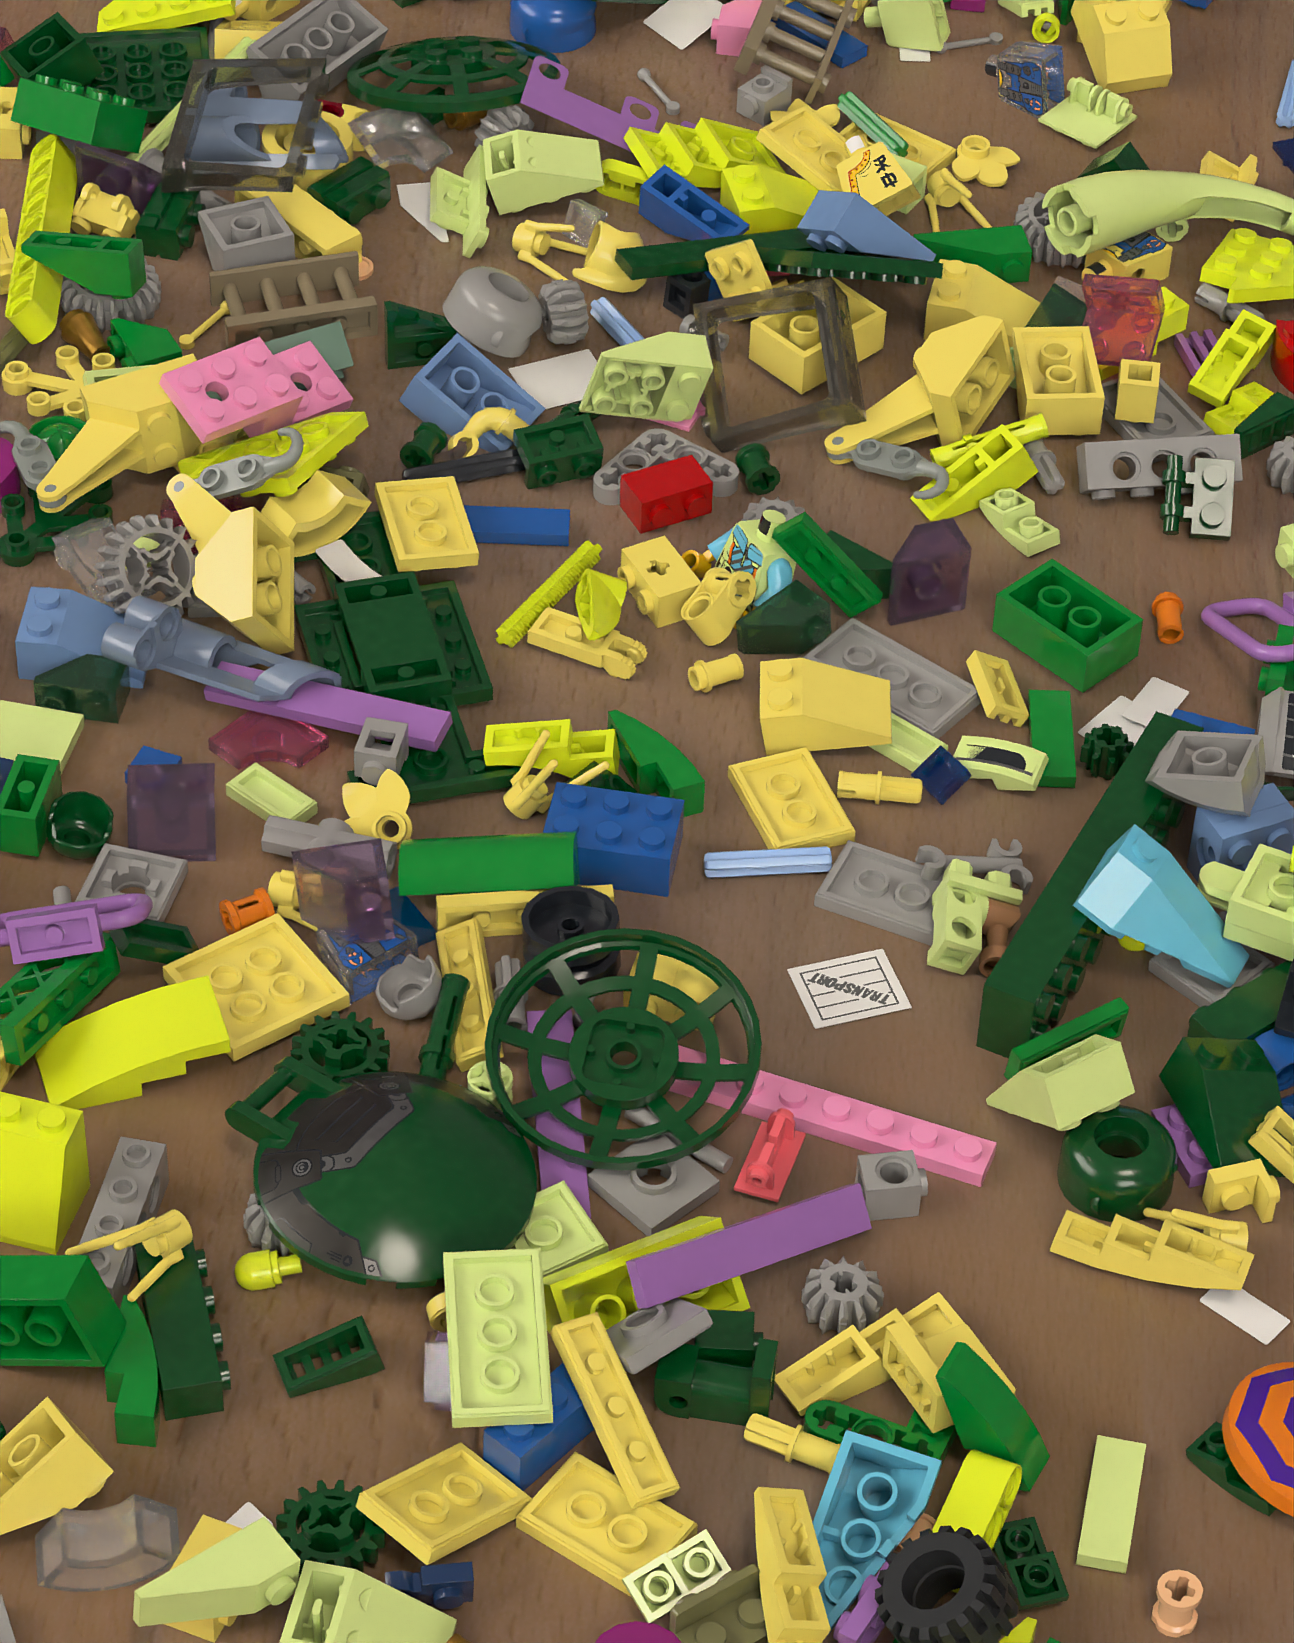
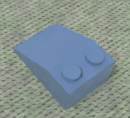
[797,190,936,261]
[399,333,546,453]
[15,587,147,689]

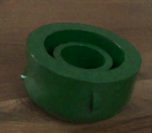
[1057,1105,1178,1222]

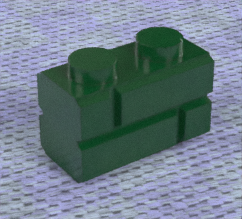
[307,156,391,225]
[135,182,206,261]

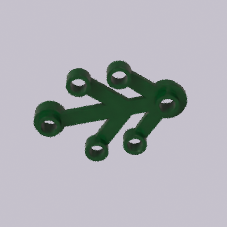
[0,478,113,567]

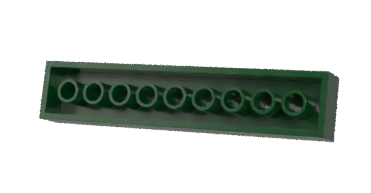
[976,711,1204,1059]

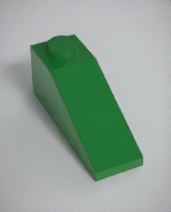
[911,225,1032,283]
[21,231,147,300]

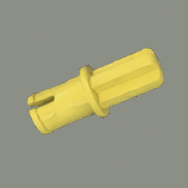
[837,771,923,805]
[744,1413,841,1474]

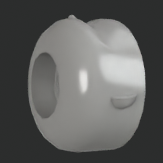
[442,266,543,358]

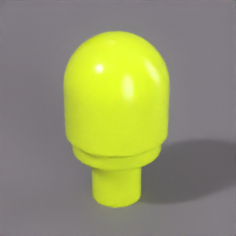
[234,1249,303,1291]

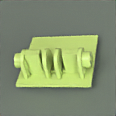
[1038,77,1137,149]

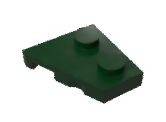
[384,301,463,370]

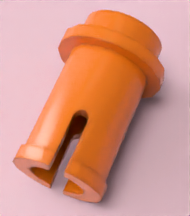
[1151,592,1184,644]

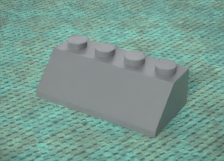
[246,0,389,102]

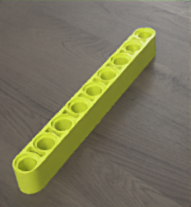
[5,134,80,345]

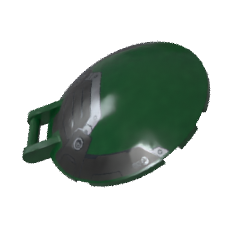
[225,1056,537,1289]

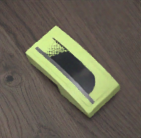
[949,736,1049,791]

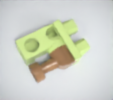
[927,859,1023,977]

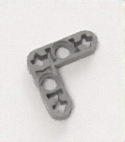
[593,428,739,505]

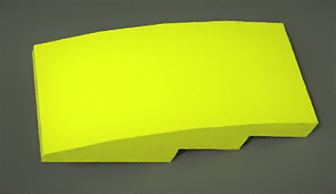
[623,117,786,188]
[34,975,231,1110]

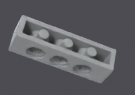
[1076,434,1243,500]
[79,1136,169,1309]

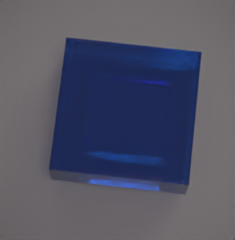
[911,745,972,805]

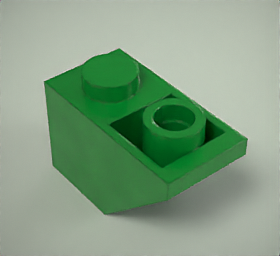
[107,318,183,368]

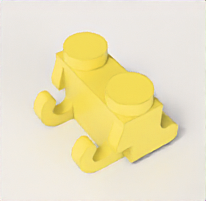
[71,182,140,238]

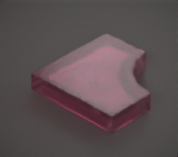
[208,710,329,770]

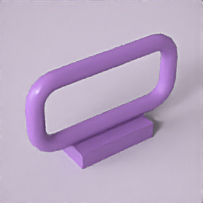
[1201,591,1294,663]
[0,893,153,965]

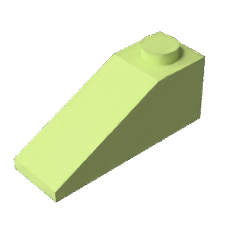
[133,1516,300,1627]

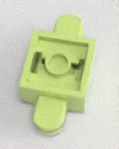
[1197,844,1294,961]

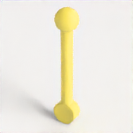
[179,300,230,350]

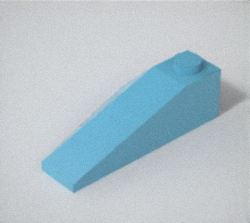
[1073,824,1250,988]
[813,1430,942,1633]

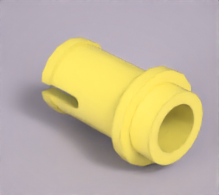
[688,653,744,693]

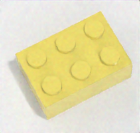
[749,277,887,395]

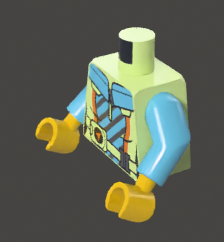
[681,509,796,637]

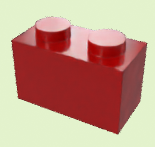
[620,455,713,534]

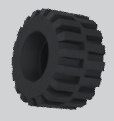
[875,1525,1018,1643]

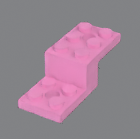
[159,337,353,444]

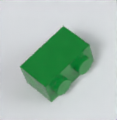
[0,754,63,857]

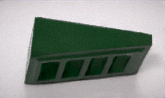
[1234,392,1294,460]
[272,1315,385,1398]

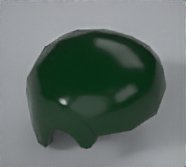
[46,791,114,860]

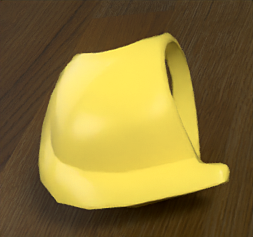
[572,220,647,293]

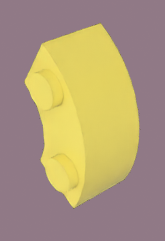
[260,470,372,557]

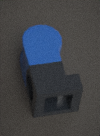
[663,271,723,319]

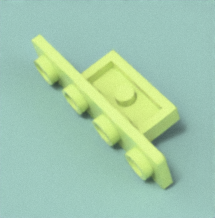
[430,144,489,258]

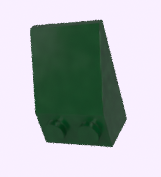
[1159,1037,1290,1177]

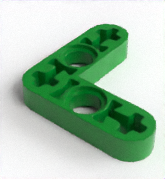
[803,1400,957,1469]

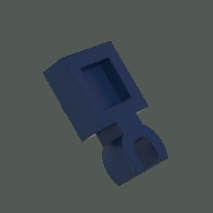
[385,1562,474,1609]

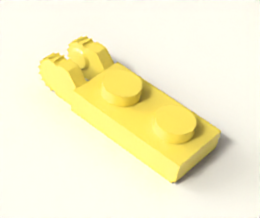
[527,607,648,680]

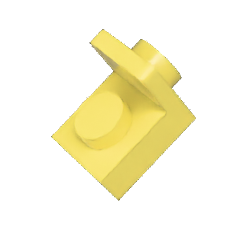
[1202,1159,1280,1223]

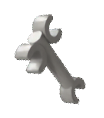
[915,838,1033,894]

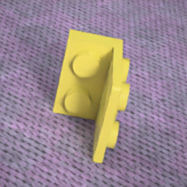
[705,239,808,322]
[882,1320,1016,1433]

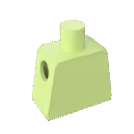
[864,0,951,51]

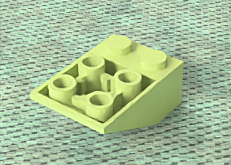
[483,129,604,215]
[579,332,713,422]
[986,1034,1135,1131]
[279,1560,457,1643]

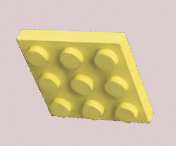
[163,913,350,1062]

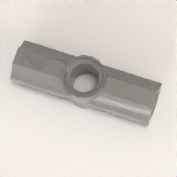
[261,815,398,878]

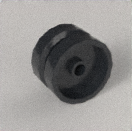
[521,885,621,996]

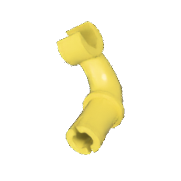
[448,407,530,458]

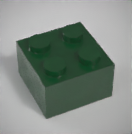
[0,12,104,87]

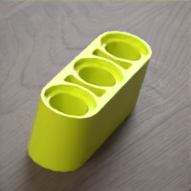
[932,1449,1022,1593]

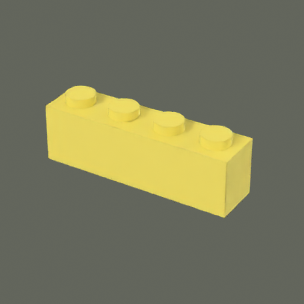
[234,170,363,263]

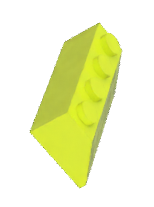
[543,1216,750,1334]

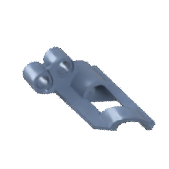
[180,78,349,170]
[101,595,342,702]

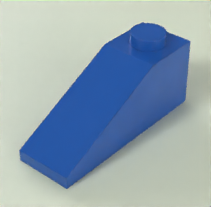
[638,164,749,241]

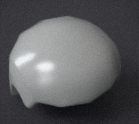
[375,954,442,1020]

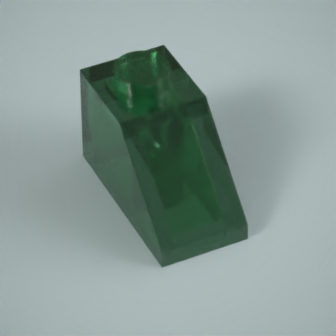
[736,579,832,654]

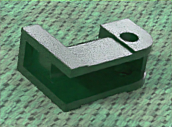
[654,1338,778,1426]

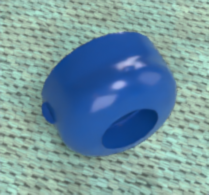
[510,0,597,53]

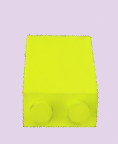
[0,1091,90,1255]

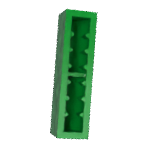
[398,831,580,896]

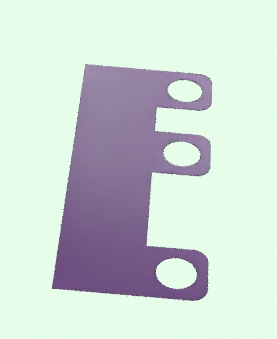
[520,56,696,152]

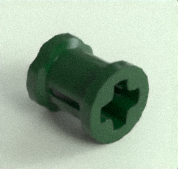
[400,422,448,468]
[735,443,780,495]

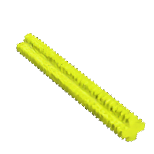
[495,540,603,648]

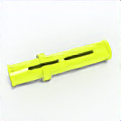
[929,413,1049,469]

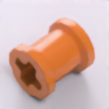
[219,887,275,935]

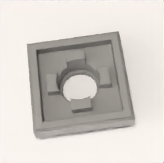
[75,843,188,922]
[587,1134,720,1236]
[606,1298,713,1374]

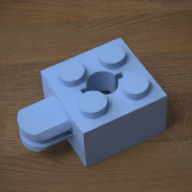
[1187,783,1294,882]

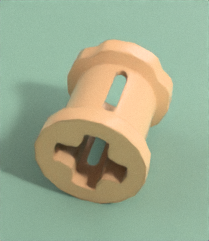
[1151,1569,1203,1638]

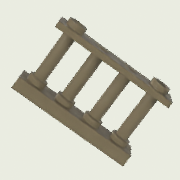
[733,0,857,105]
[209,251,378,349]

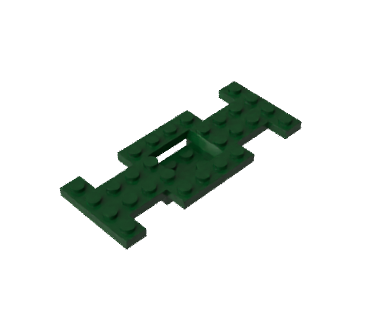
[294,511,521,804]

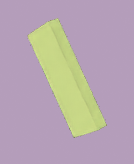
[1076,1435,1146,1574]

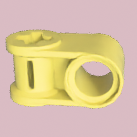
[681,567,756,646]

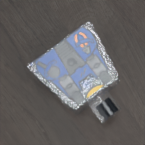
[985,41,1065,119]
[315,902,419,1005]

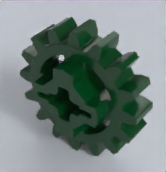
[290,1011,390,1080]
[276,1480,386,1577]

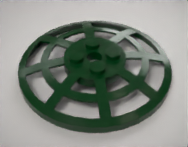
[347,36,561,113]
[485,928,762,1171]

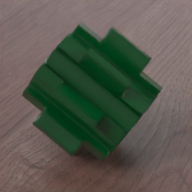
[1080,724,1134,780]

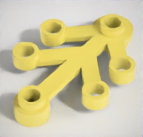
[1,345,116,421]

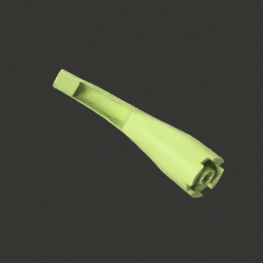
[1042,170,1294,258]

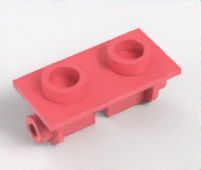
[734,1108,806,1202]

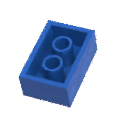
[543,782,684,897]

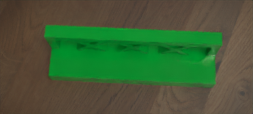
[0,932,121,1066]

